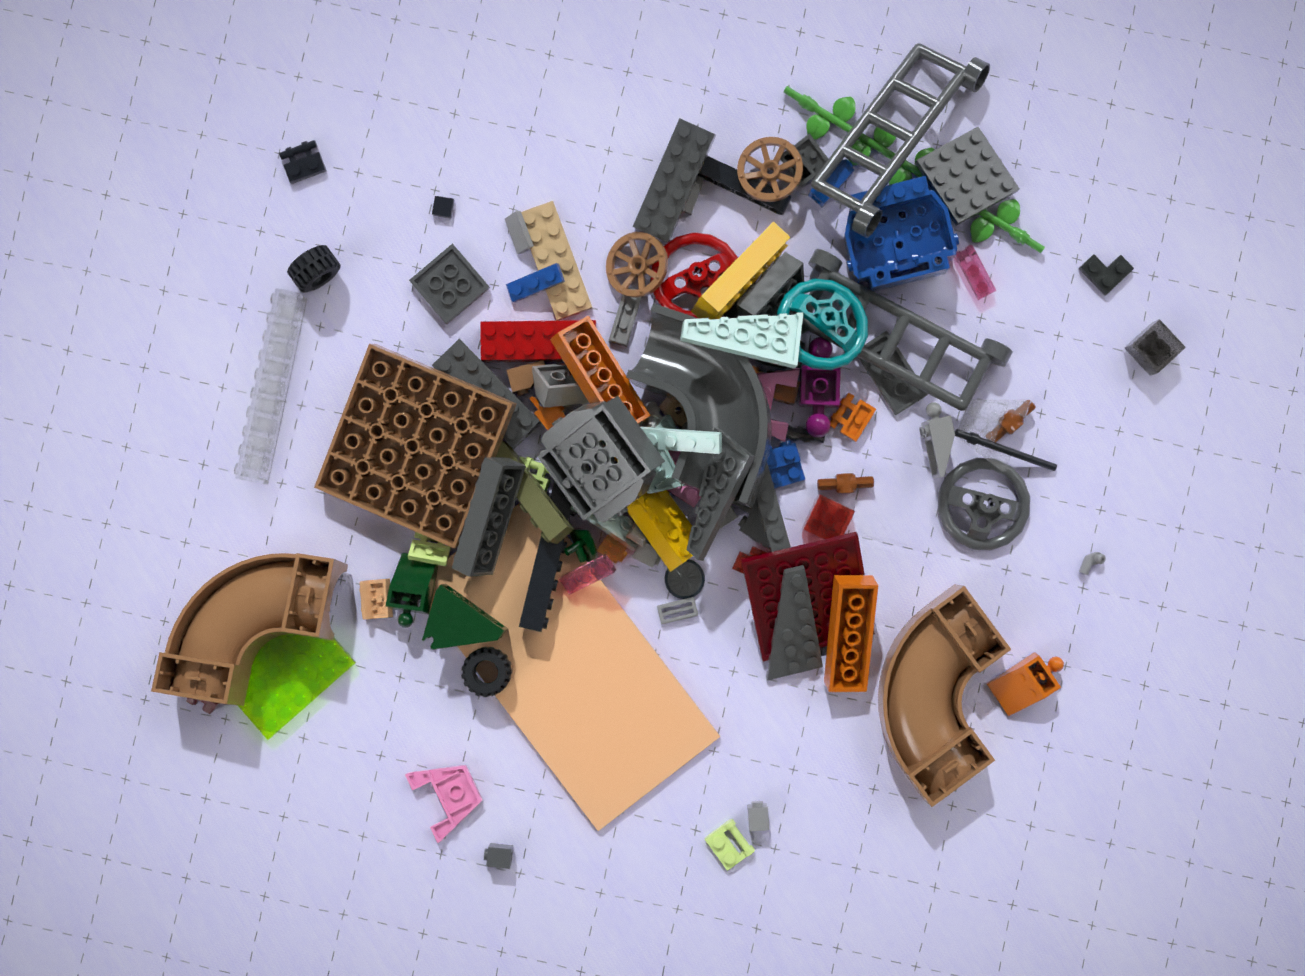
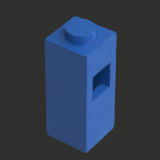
[808,159,855,208]

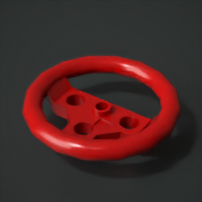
[650,232,738,319]

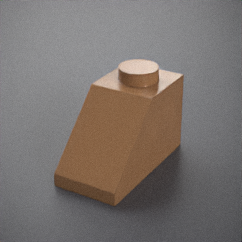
[507,360,546,396]

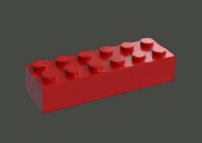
[480,320,597,363]

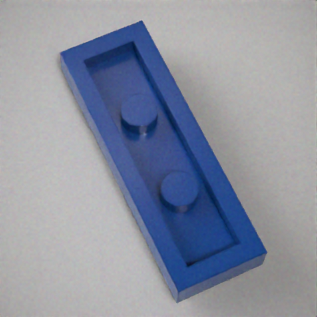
[506,263,565,302]

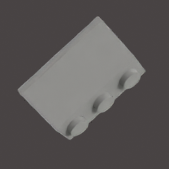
[532,363,589,407]

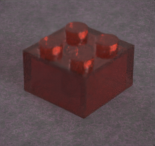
[801,494,855,540]

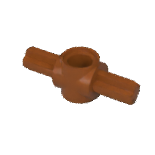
[986,400,1036,442]
[817,473,874,493]

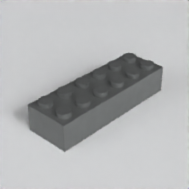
[633,118,716,243]
[432,339,541,449]
[452,457,526,577]

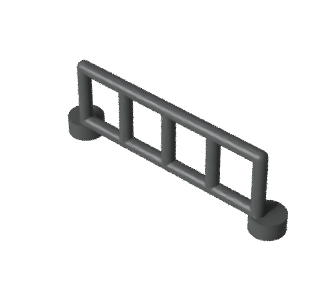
[811,43,990,238]
[802,249,1013,411]

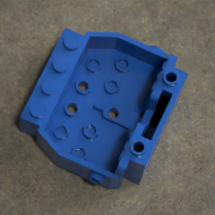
[844,176,959,292]

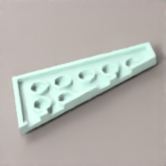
[680,312,803,369]

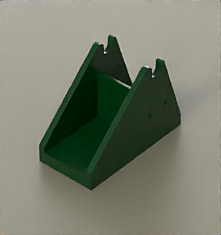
[422,584,508,650]

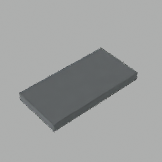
[858,331,928,415]

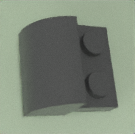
[780,133,828,188]

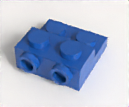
[767,440,806,489]

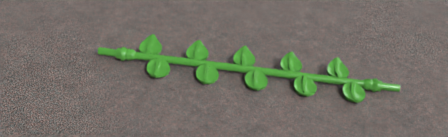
[783,86,1045,253]

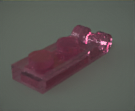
[954,244,997,300]

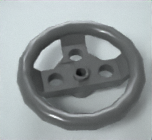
[937,458,1030,551]

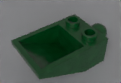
[385,553,438,628]

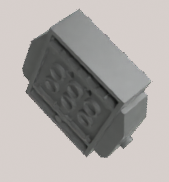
[537,396,665,522]

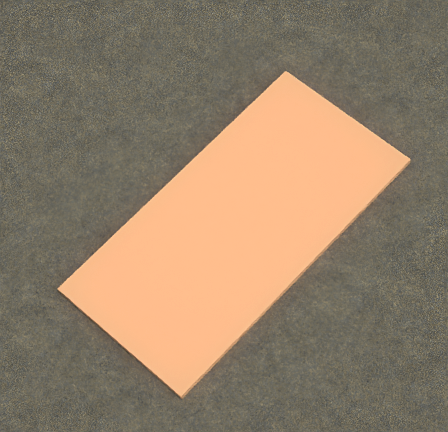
[430,503,720,831]

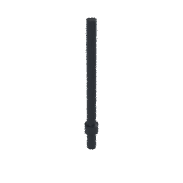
[955,429,1057,471]

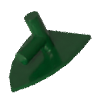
[564,529,598,568]

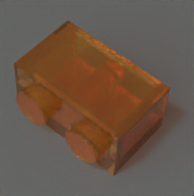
[597,535,628,564]

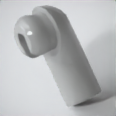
[1079,552,1106,575]

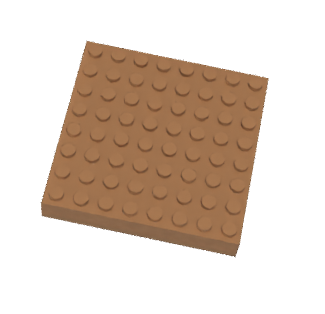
[314,344,517,549]

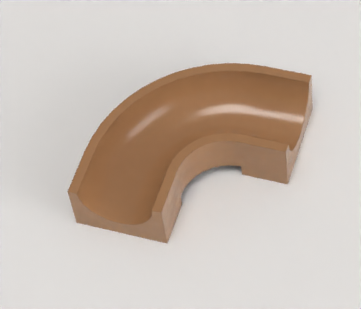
[151,553,348,706]
[878,584,1011,807]

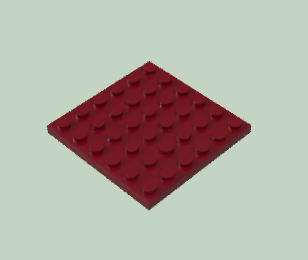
[741,532,875,662]

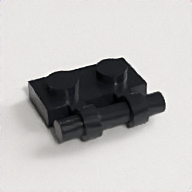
[279,140,327,184]

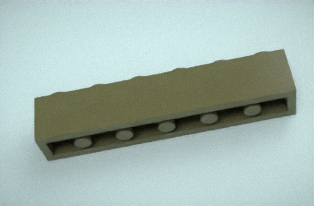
[496,440,574,544]

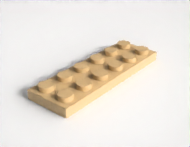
[521,201,592,321]

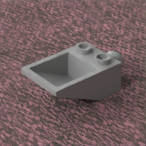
[919,402,955,479]

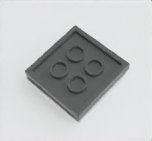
[409,243,490,324]

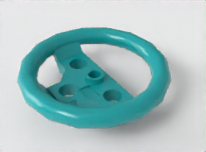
[777,278,868,370]

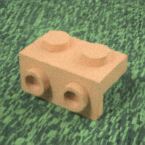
[359,578,393,620]

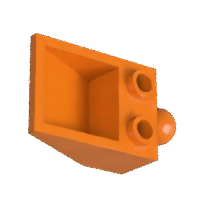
[987,652,1064,716]

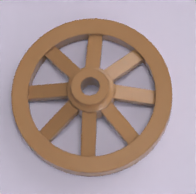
[737,137,803,202]
[606,232,668,298]

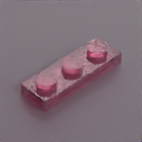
[559,554,616,595]

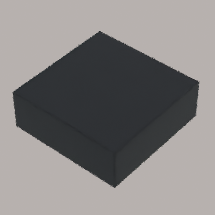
[432,196,455,219]

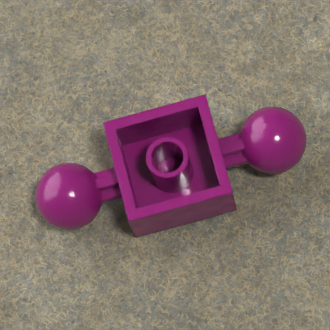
[799,337,841,438]

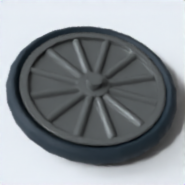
[664,559,705,599]

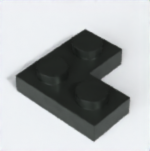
[1078,254,1134,296]

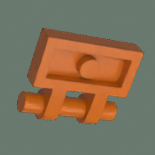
[830,393,876,442]

